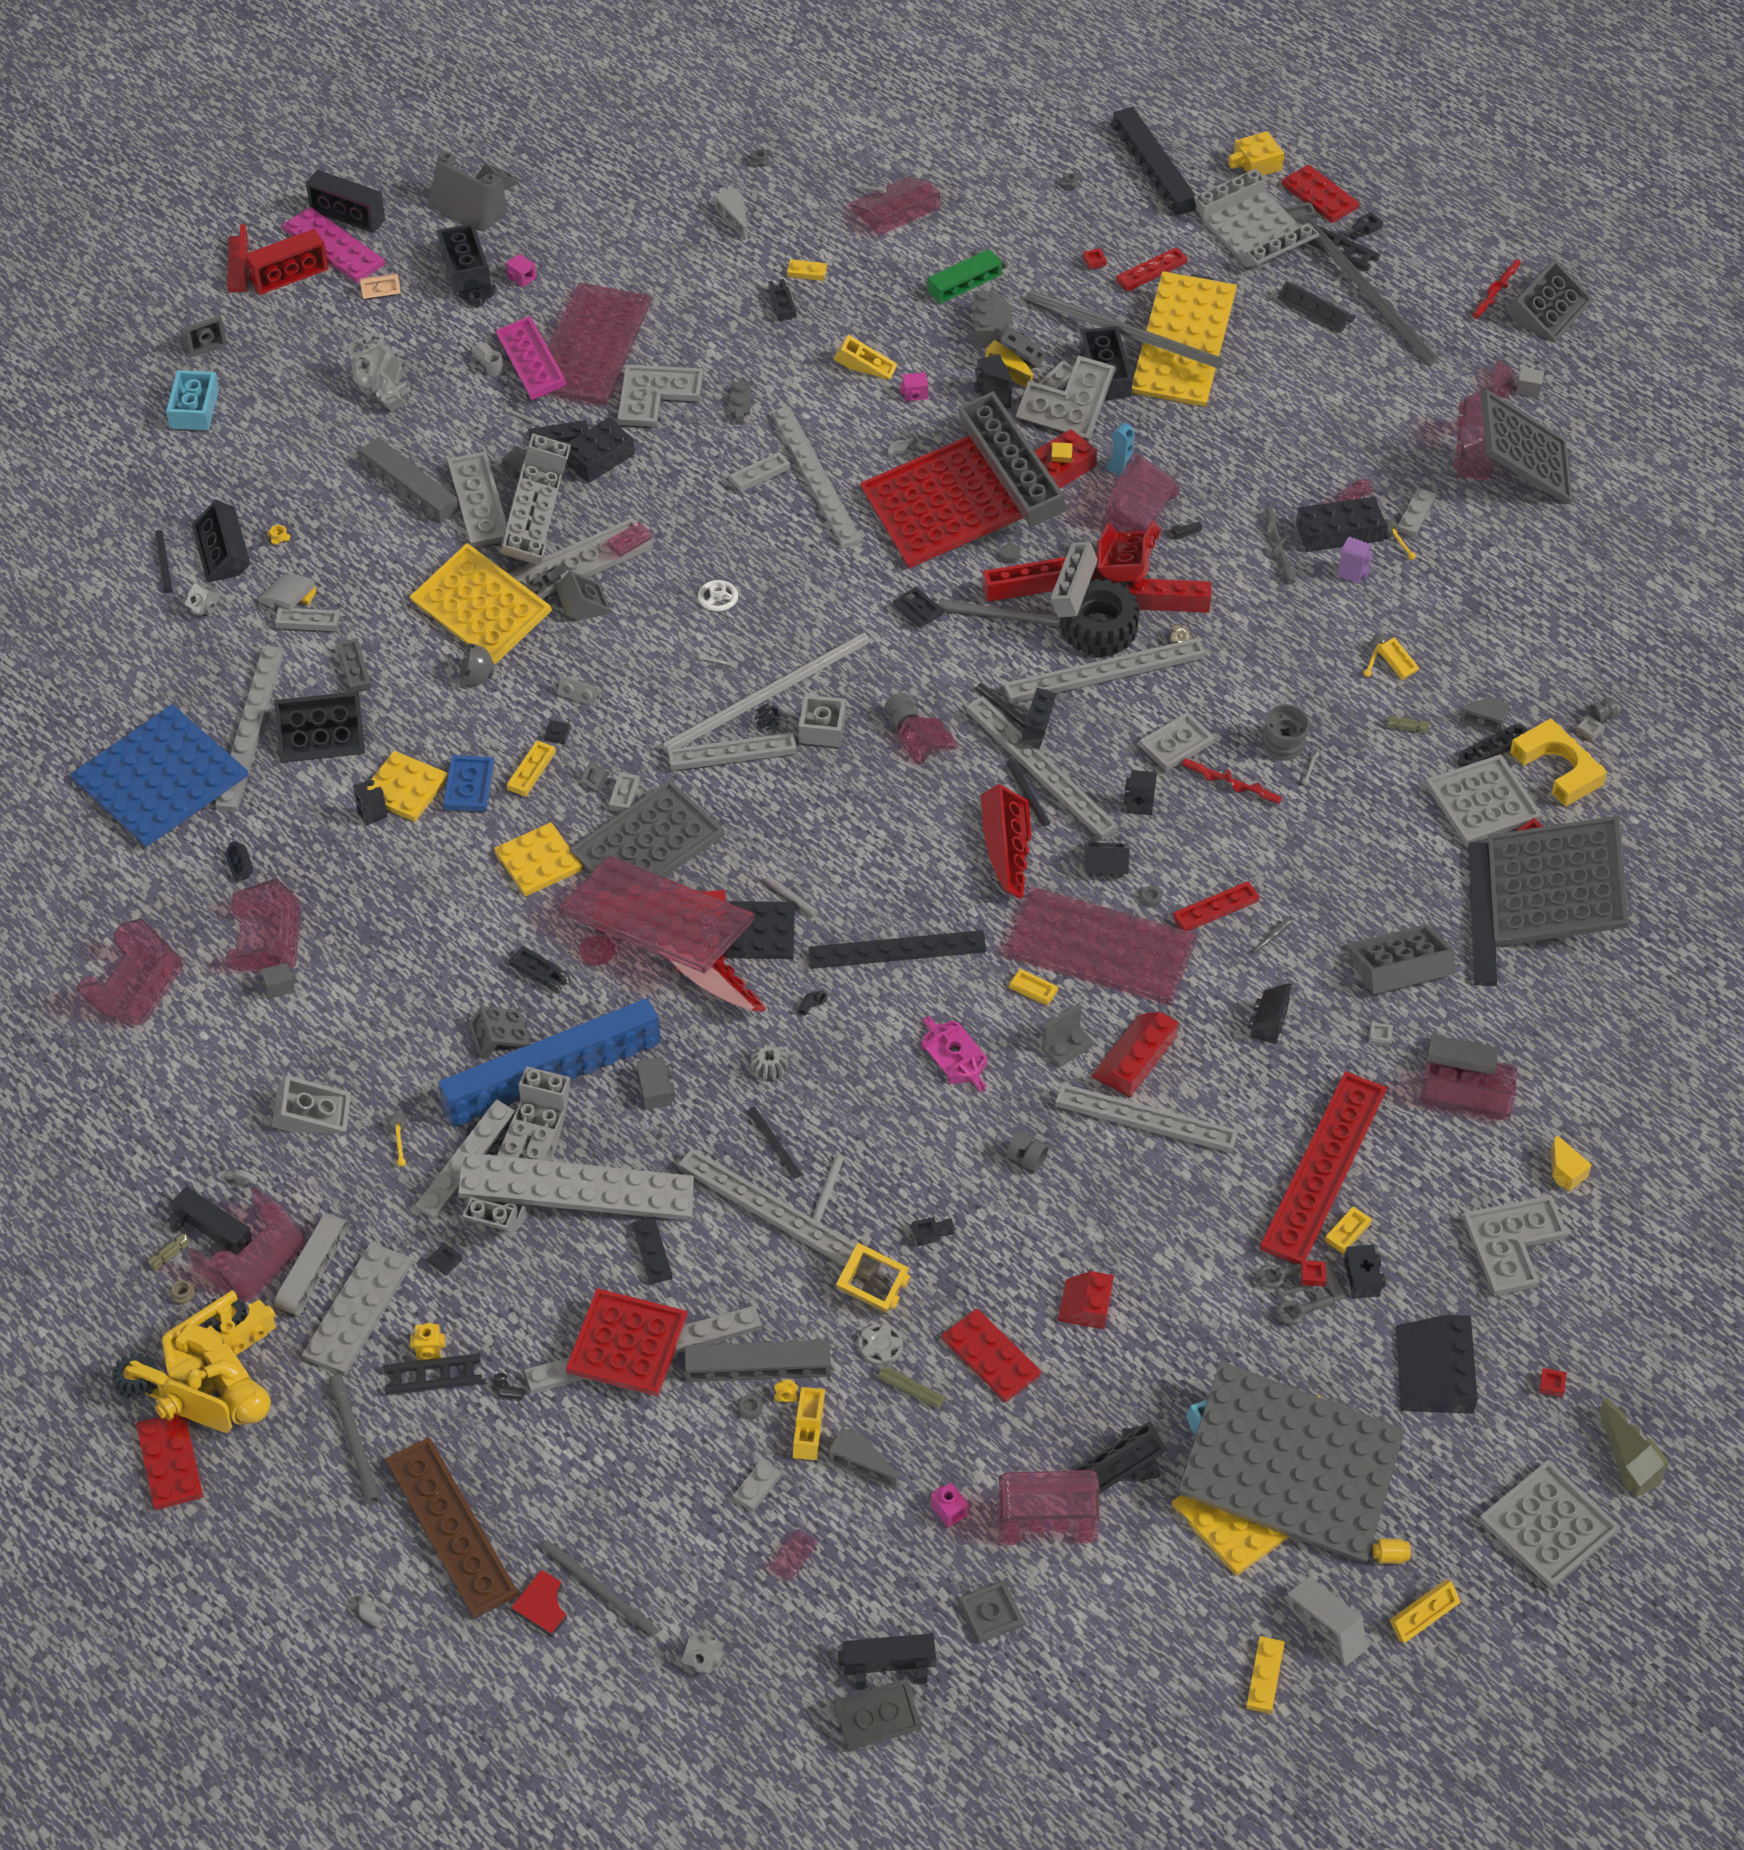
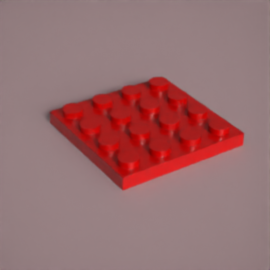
[566,1288,688,1397]

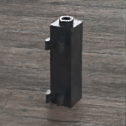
[167,1186,253,1261]
[838,1633,936,1689]

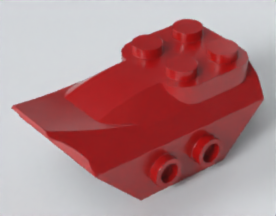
[1097,520,1161,583]

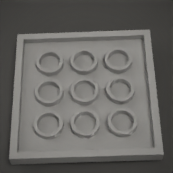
[1425,754,1542,846]
[1479,1460,1621,1590]

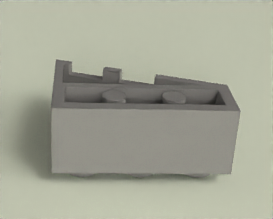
[1288,1576,1367,1667]

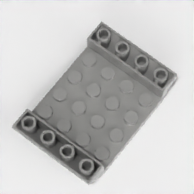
[1194,169,1319,267]

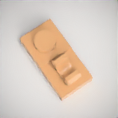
[360,273,401,299]

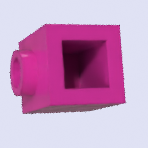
[506,254,536,287]
[899,372,929,401]
[931,1483,969,1528]

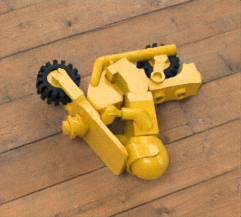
[112,1290,276,1433]

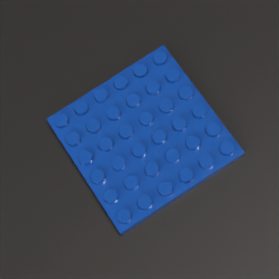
[70,704,249,847]

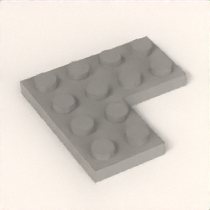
[1016,356,1116,441]
[618,365,703,427]
[1462,1195,1568,1296]

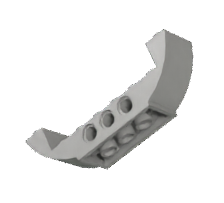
[500,433,571,566]
[462,1067,570,1232]

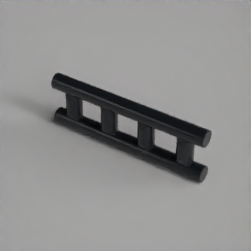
[1306,224,1381,271]
[384,1353,483,1395]

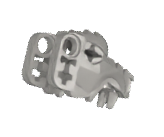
[348,333,411,412]

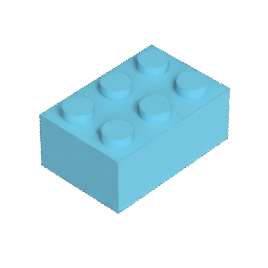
[166,370,219,430]

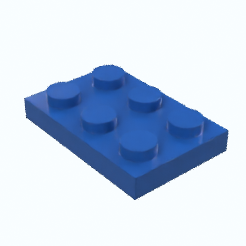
[444,755,495,812]

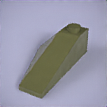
[1599,1398,1669,1497]

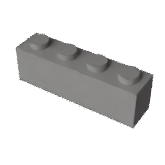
[1051,542,1098,617]

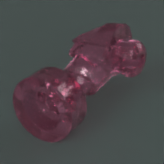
[1340,479,1373,501]

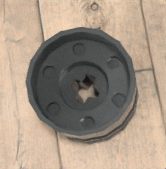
[1261,704,1310,761]

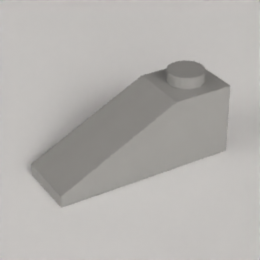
[714,187,748,240]

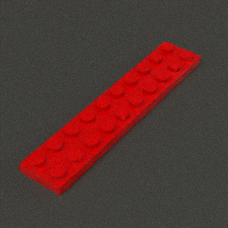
[1260,1071,1387,1264]

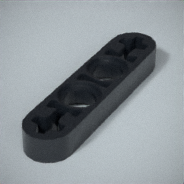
[1458,724,1527,768]

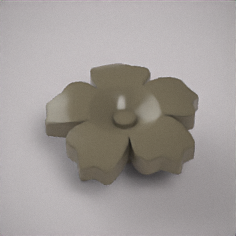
[1169,625,1192,643]

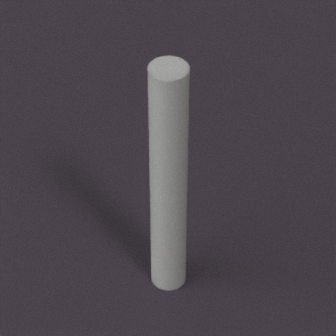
[765,875,818,918]

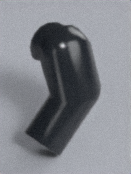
[1171,522,1202,539]
[797,990,828,1016]
[493,1373,524,1400]

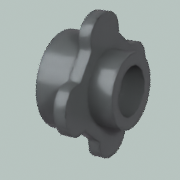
[750,149,769,166]
[1061,173,1081,190]

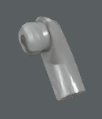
[358,1592,385,1629]

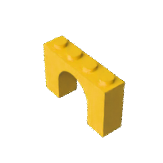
[1510,719,1607,807]

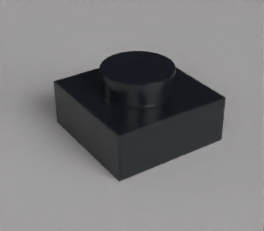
[544,720,571,744]
[428,1243,462,1276]

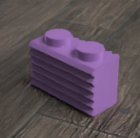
[1337,537,1373,584]

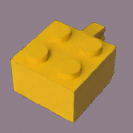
[1228,131,1284,175]

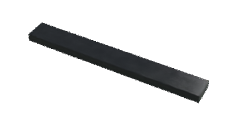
[1468,842,1497,987]

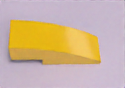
[986,340,1033,388]
[793,1387,825,1460]

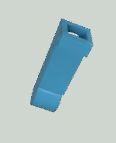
[1106,423,1135,477]

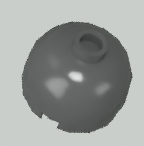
[460,643,495,686]

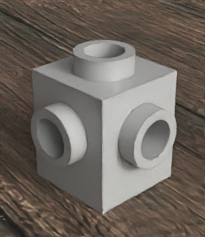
[185,582,221,616]
[681,1632,725,1674]

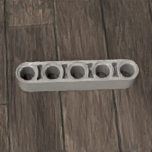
[274,1213,349,1316]

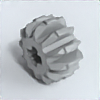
[751,1042,788,1081]

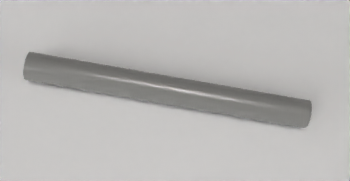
[812,1155,844,1223]

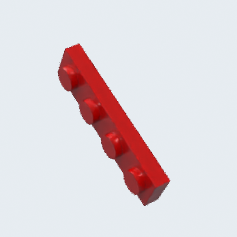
[1116,247,1188,292]
[1173,881,1260,933]

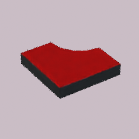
[511,1569,567,1637]

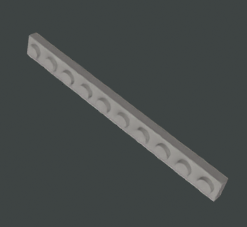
[771,406,861,549]
[1003,638,1206,704]
[215,646,284,812]
[966,696,1118,841]
[678,1148,883,1281]
[525,1306,762,1394]

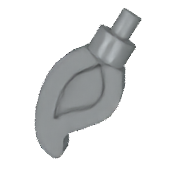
[888,438,914,457]
[224,1170,258,1185]

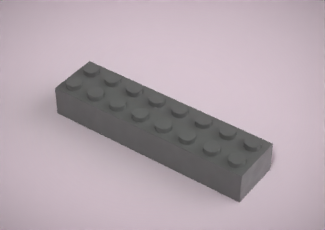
[958,391,1066,528]

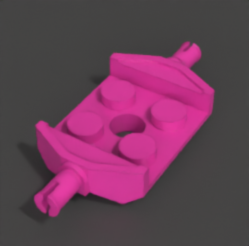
[921,1016,988,1092]

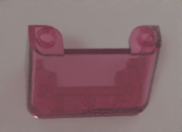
[1104,453,1180,533]
[226,877,301,971]

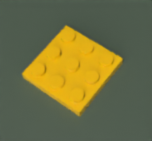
[367,751,449,822]
[494,822,583,897]

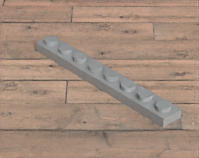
[1055,1084,1239,1153]

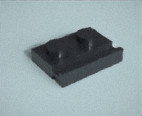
[893,586,943,629]

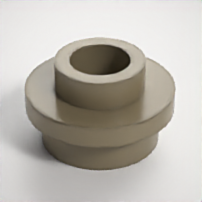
[170,1280,195,1304]

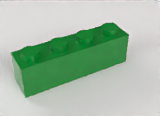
[927,249,1002,304]

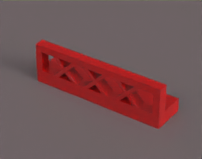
[227,224,249,293]

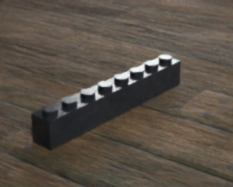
[1111,107,1196,216]

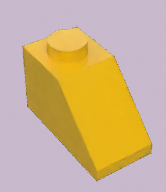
[1551,1135,1592,1192]

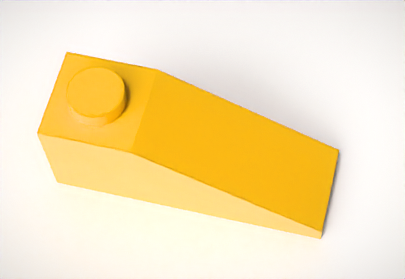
[833,335,897,380]

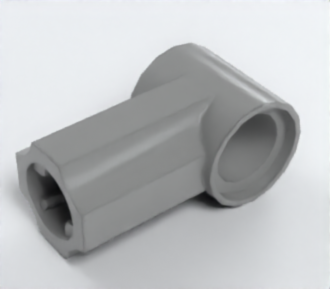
[472,341,504,377]

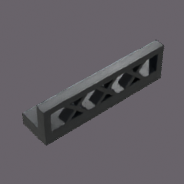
[1277,281,1356,332]
[1068,1421,1168,1503]

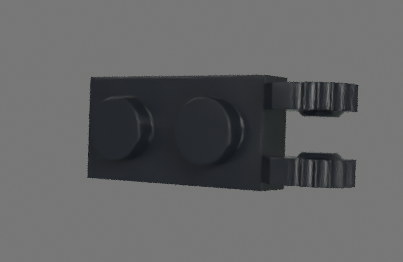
[768,279,797,320]
[509,946,571,993]

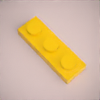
[507,740,556,797]
[1389,1579,1461,1643]
[1246,1636,1285,1714]

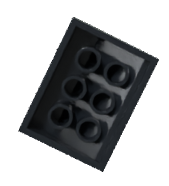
[274,691,365,763]
[1395,1315,1478,1414]

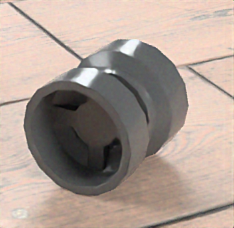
[1589,697,1618,723]

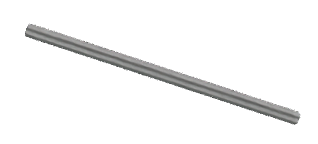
[663,633,869,753]

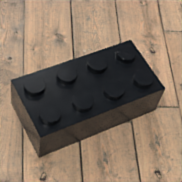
[306,170,385,233]
[436,223,491,293]
[1079,326,1133,399]
[1296,496,1386,552]

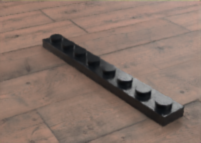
[809,930,986,969]

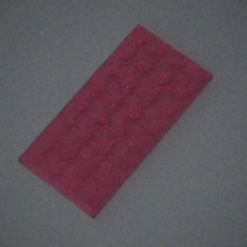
[547,282,652,405]
[559,855,754,974]
[1003,886,1198,1006]

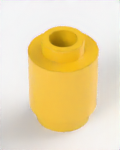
[1372,1538,1411,1564]

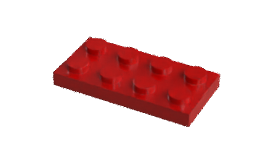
[1281,164,1360,223]
[942,1308,1042,1403]
[136,1414,204,1511]

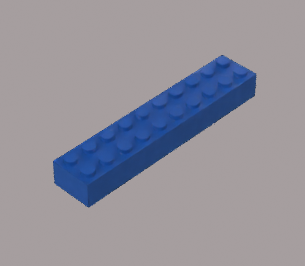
[438,998,661,1127]

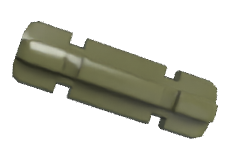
[1387,715,1429,734]
[148,1233,190,1271]

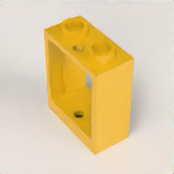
[836,1243,911,1314]

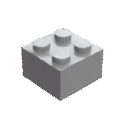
[799,695,846,747]

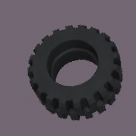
[1060,579,1140,657]

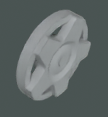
[859,1323,903,1365]

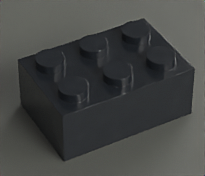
[566,418,635,483]

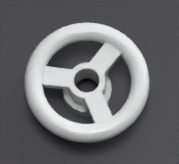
[698,580,738,612]

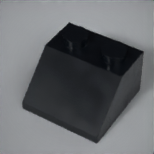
[974,354,1013,409]
[1084,842,1130,878]
[1248,983,1292,1044]

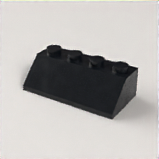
[192,499,251,582]

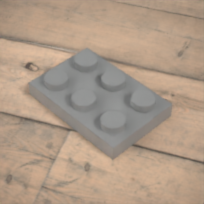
[1139,712,1215,772]

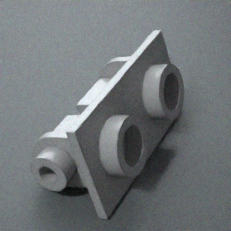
[558,675,603,707]

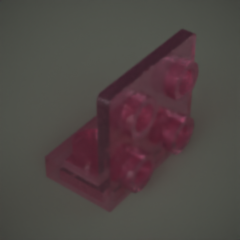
[896,717,959,764]

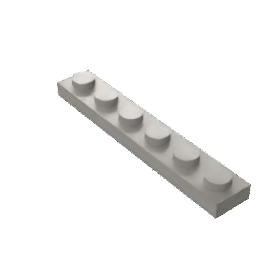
[668,732,797,771]
[415,1099,515,1220]

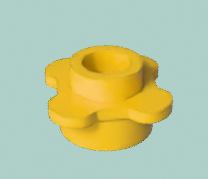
[267,525,290,545]
[774,1379,798,1402]

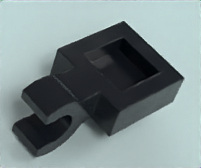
[1350,212,1383,239]
[529,565,566,594]
[912,1217,955,1246]

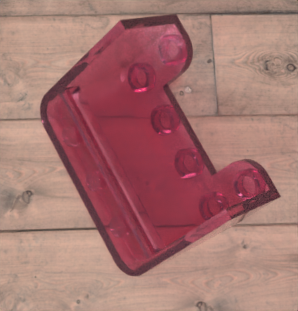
[1454,386,1498,480]
[75,918,183,1025]
[996,1470,1100,1545]

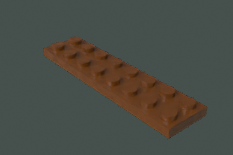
[385,1437,519,1619]

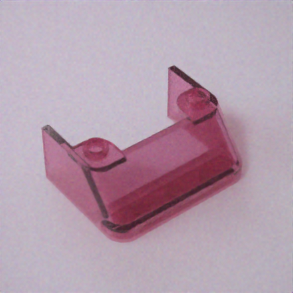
[188,1187,305,1303]

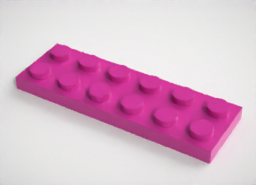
[282,207,385,283]
[495,316,567,400]

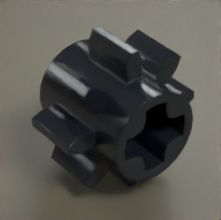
[755,703,781,731]

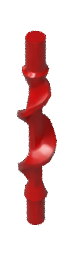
[1472,259,1521,319]
[1182,758,1283,805]

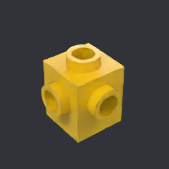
[410,1323,446,1360]

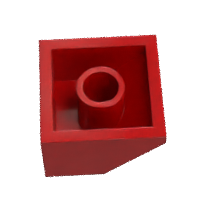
[1058,1271,1114,1330]

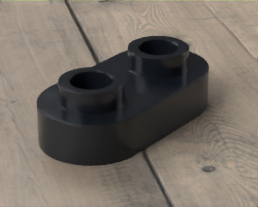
[226,841,253,880]

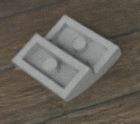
[258,574,315,610]

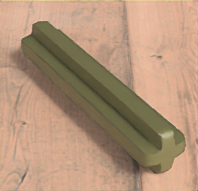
[879,1366,945,1409]

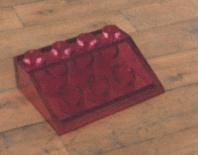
[848,176,940,237]
[1419,1048,1518,1120]

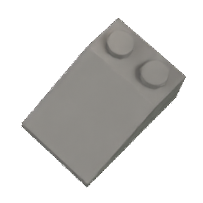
[272,1075,351,1133]

